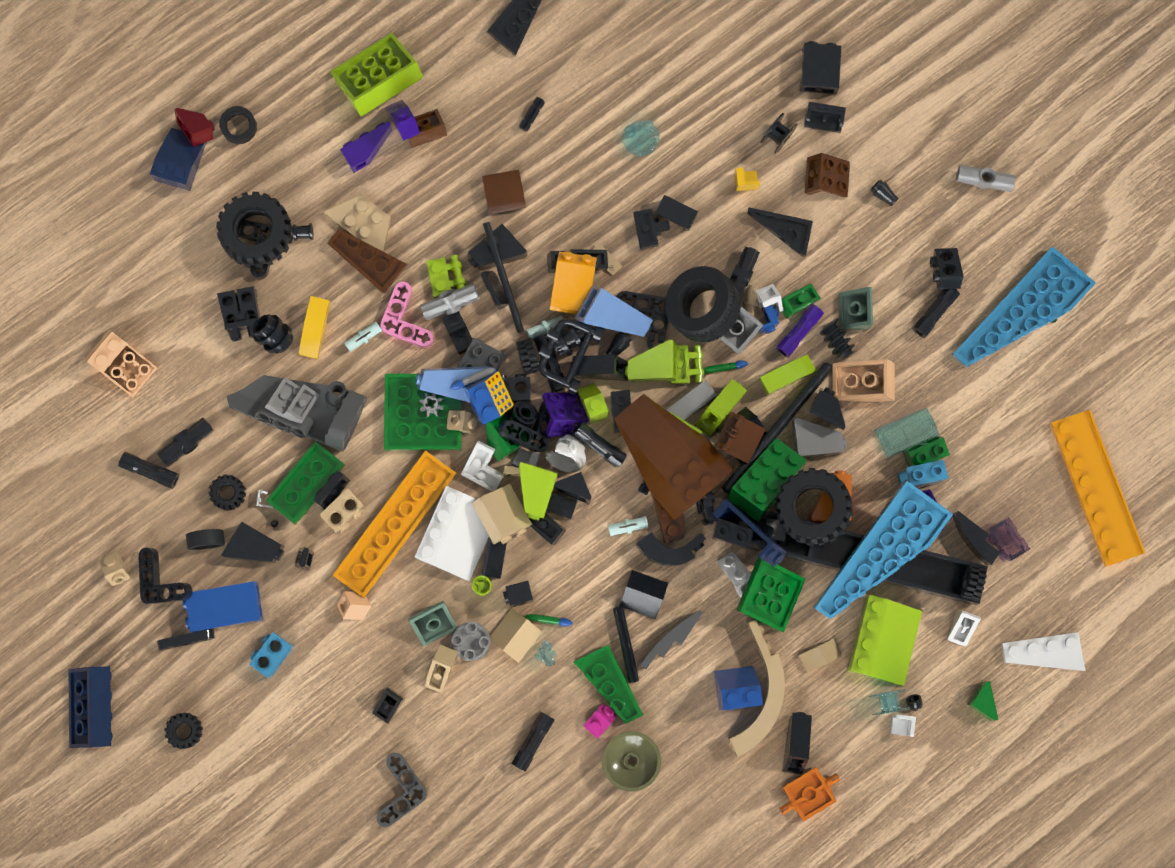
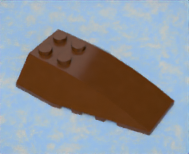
[614,394,733,520]

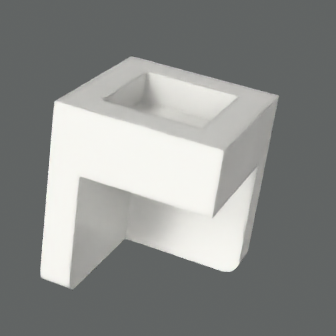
[756,284,783,312]
[890,714,916,737]

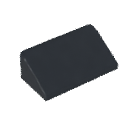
[481,271,508,310]
[482,537,507,579]

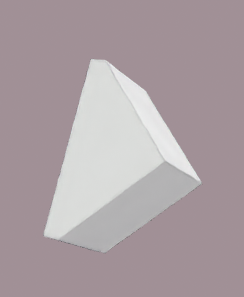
[948,611,981,647]

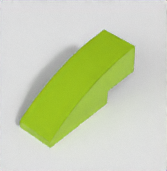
[758,354,817,396]

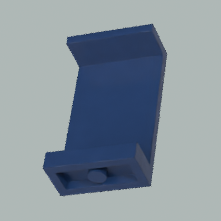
[712,499,787,567]

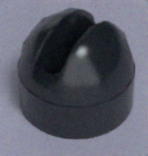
[906,694,923,711]

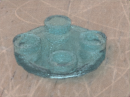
[623,120,660,156]

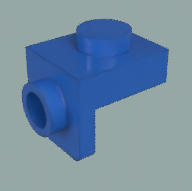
[759,305,779,334]

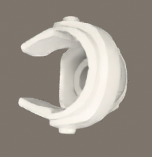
[545,434,586,473]

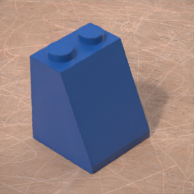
[714,666,763,710]

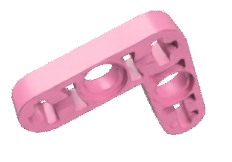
[381,282,434,348]

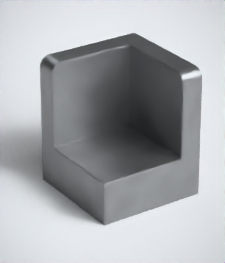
[511,448,540,468]

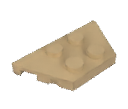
[324,195,391,251]

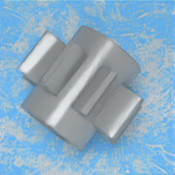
[420,393,443,417]

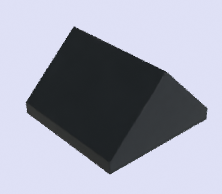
[554,472,592,505]
[619,570,668,619]

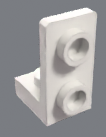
[718,552,751,598]

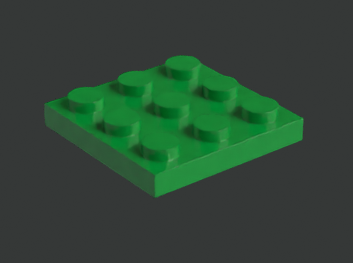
[736,557,806,633]

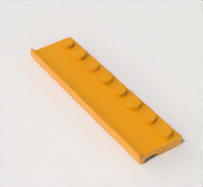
[1050,409,1145,567]

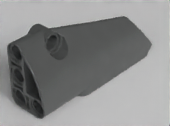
[227,375,367,452]

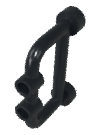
[538,318,605,395]

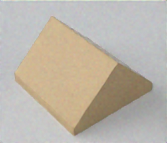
[490,608,542,663]

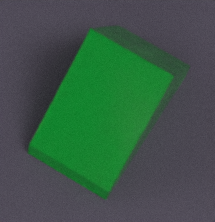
[967,681,999,721]

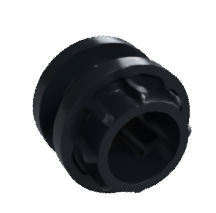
[252,314,293,354]
[554,321,586,357]

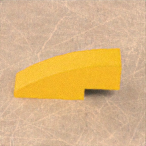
[299,296,331,359]

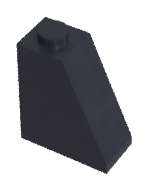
[468,224,527,271]
[570,355,629,381]
[222,522,285,563]
[782,712,812,774]

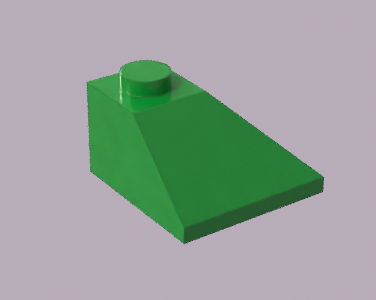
[486,408,527,462]

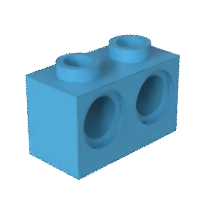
[249,632,294,678]

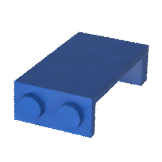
[183,581,263,633]

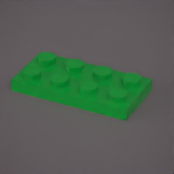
[266,441,345,525]

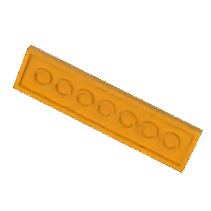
[333,450,457,598]

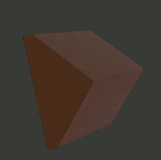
[409,109,447,148]

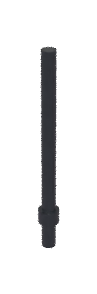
[483,222,524,333]

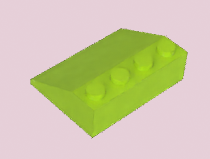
[329,33,424,117]
[847,595,922,686]

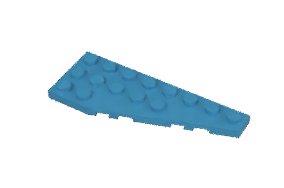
[952,246,1096,368]
[813,480,953,619]

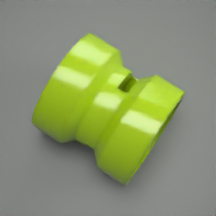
[472,575,492,596]

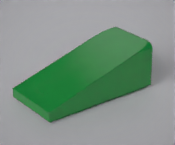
[781,283,821,319]

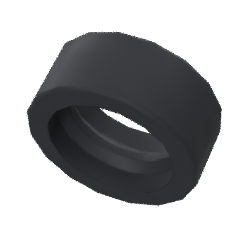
[219,106,257,144]
[186,529,225,550]

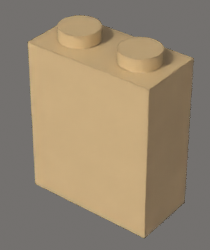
[472,484,532,544]

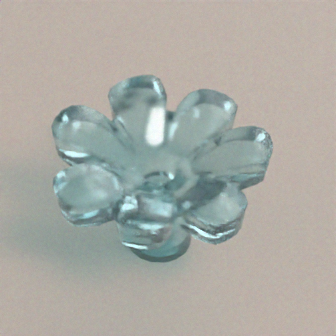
[535,641,557,666]

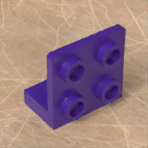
[542,392,589,437]

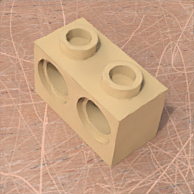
[319,488,365,533]

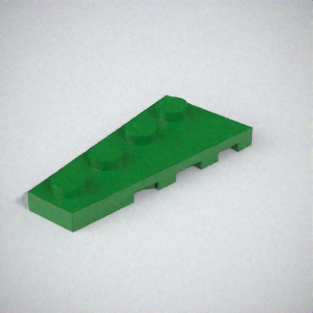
[574,644,644,724]

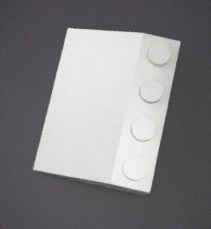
[415,486,489,582]

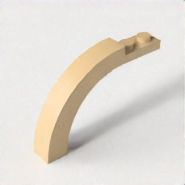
[728,620,785,757]

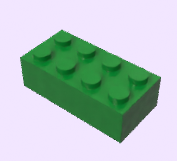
[727,438,807,522]

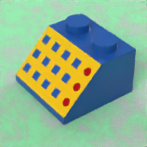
[463,370,514,425]

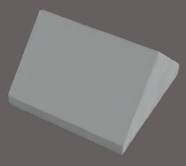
[719,307,763,354]

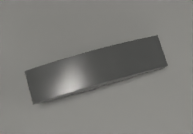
[639,611,703,670]

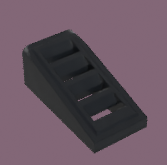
[295,547,314,570]

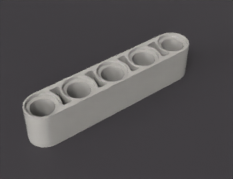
[666,380,718,421]

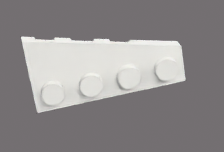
[1001,632,1085,671]

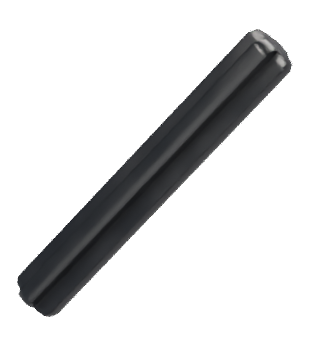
[613,606,639,683]

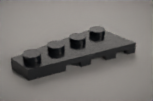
[487,0,542,56]

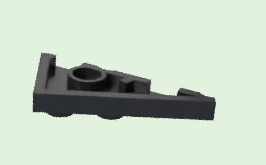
[747,207,813,257]

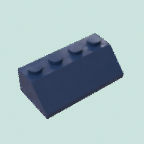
[68,666,113,748]

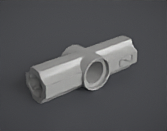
[956,165,1016,192]
[420,283,480,320]

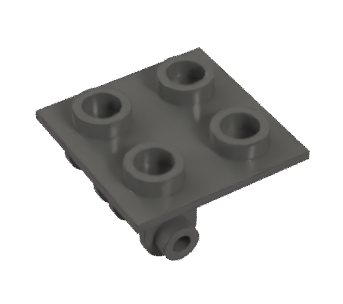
[457,338,506,371]

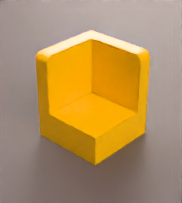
[734,167,760,191]

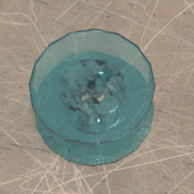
[868,689,911,715]

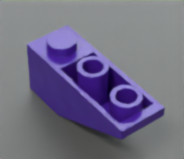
[340,121,392,173]

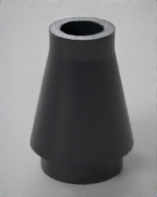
[870,179,898,206]
[606,332,632,356]

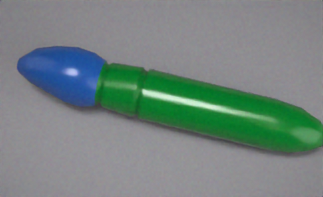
[703,360,748,373]
[525,614,573,626]

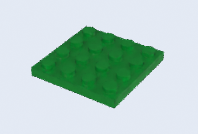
[384,374,462,451]

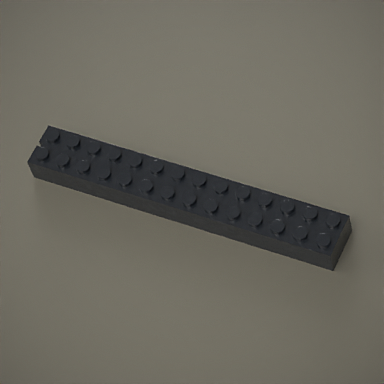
[712,500,988,605]

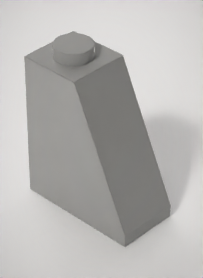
[792,418,847,458]

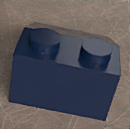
[150,128,207,191]

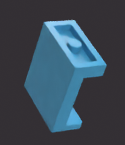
[897,460,948,488]

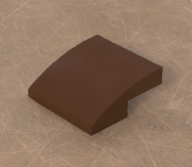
[482,169,526,214]

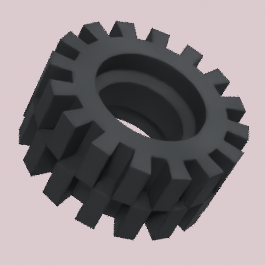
[516,338,539,375]
[209,474,246,511]
[961,563,987,601]
[164,713,203,749]

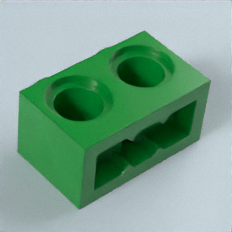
[902,435,950,467]

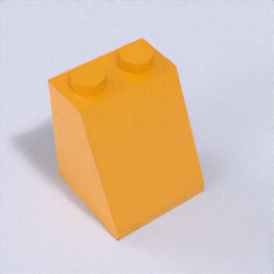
[550,251,597,314]

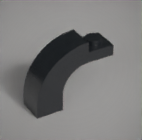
[635,532,706,567]

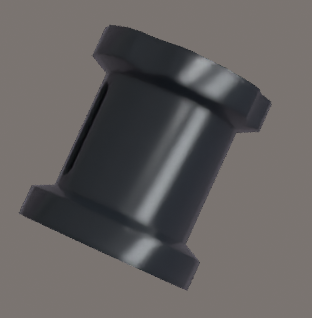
[293,223,314,241]

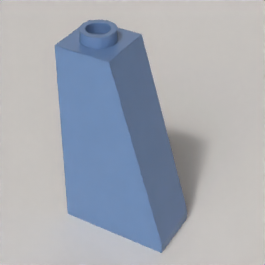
[574,285,653,337]
[415,366,496,402]

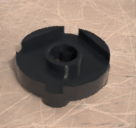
[696,491,718,526]

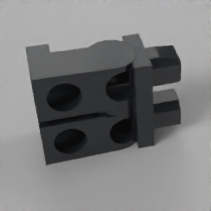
[217,286,260,342]

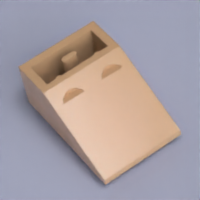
[84,330,157,397]

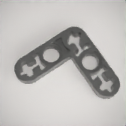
[377,753,427,827]

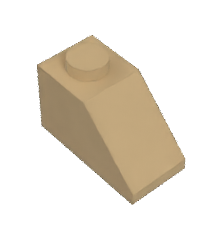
[424,645,458,693]

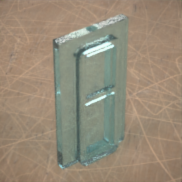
[875,408,939,458]

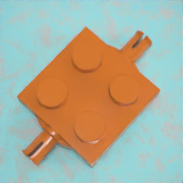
[779,767,840,822]

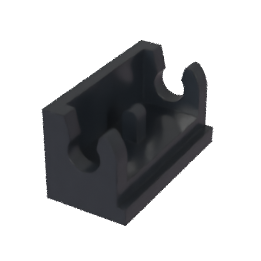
[804,102,846,133]
[655,195,698,231]

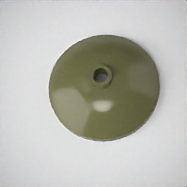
[602,731,661,792]

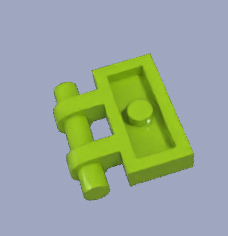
[426,255,466,299]
[670,345,704,384]

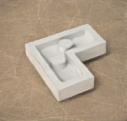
[461,441,504,492]

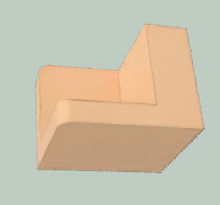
[337,591,371,620]

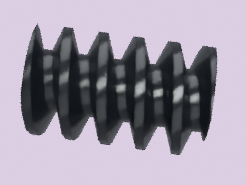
[820,318,858,361]

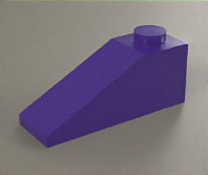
[385,100,420,141]

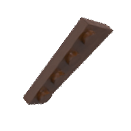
[327,229,409,293]
[651,493,684,543]

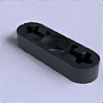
[157,629,215,651]

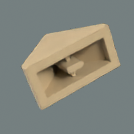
[798,638,842,673]

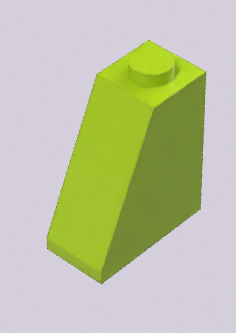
[625,340,677,382]
[695,379,747,437]
[577,383,609,425]
[519,462,558,520]

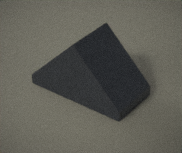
[372,687,405,724]

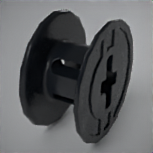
[760,113,798,154]

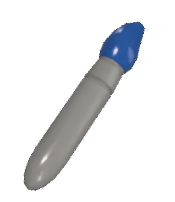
[450,368,494,390]

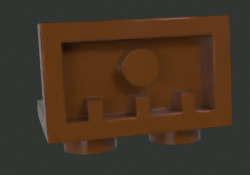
[805,153,850,198]

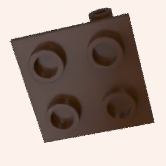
[714,411,766,464]

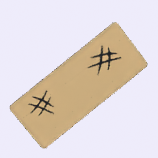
[593,243,622,275]

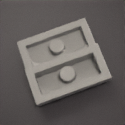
[265,377,320,423]

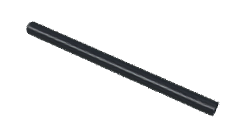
[721,363,832,494]

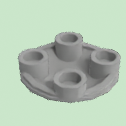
[451,622,490,661]

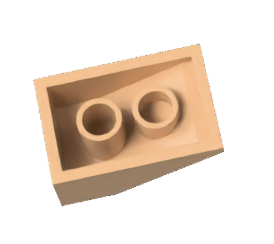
[833,359,895,402]

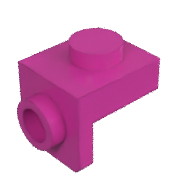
[583,703,617,739]

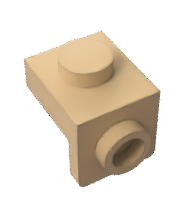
[447,410,477,434]
[99,551,130,586]

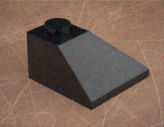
[809,387,846,430]

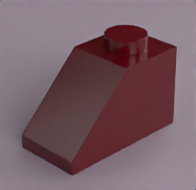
[175,108,215,147]

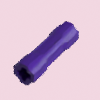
[776,304,824,358]

